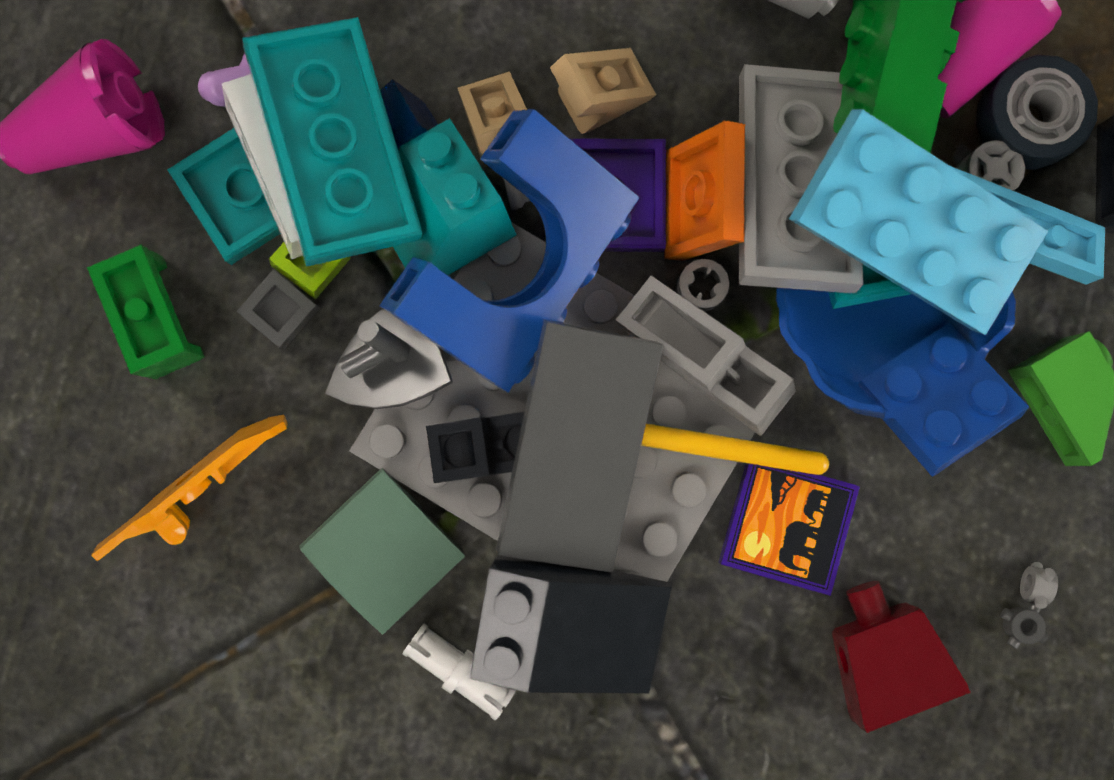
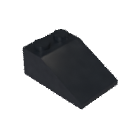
[470,555,672,694]

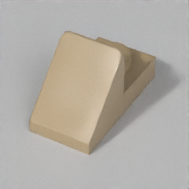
[550,48,656,133]
[458,71,527,167]

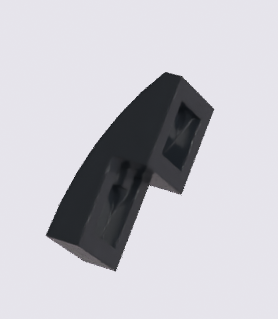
[426,411,525,484]

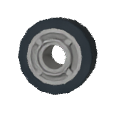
[977,55,1098,170]

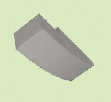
[615,276,796,436]

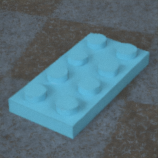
[789,109,1048,335]

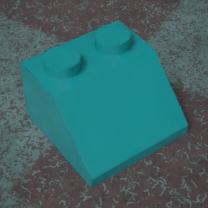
[393,118,517,275]

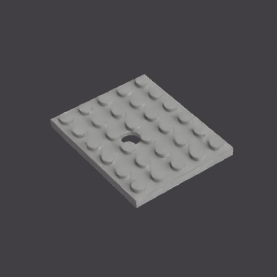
[349,223,755,582]

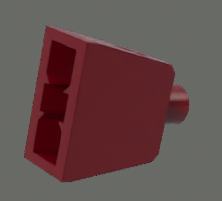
[832,581,971,733]

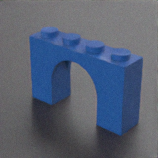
[380,109,639,392]

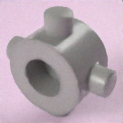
[1020,562,1058,609]

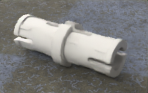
[402,623,516,720]

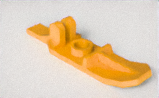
[91,415,287,561]

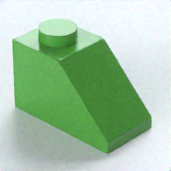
[1008,331,1114,466]

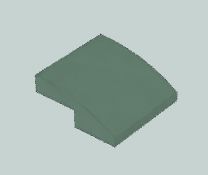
[299,468,465,635]

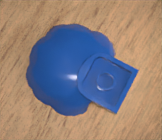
[776,288,1029,477]

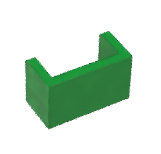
[87,245,205,379]

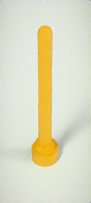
[641,423,829,475]

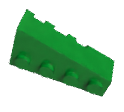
[833,0,965,153]

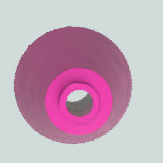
[937,0,1062,118]
[0,39,165,174]

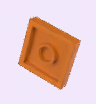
[665,121,745,261]

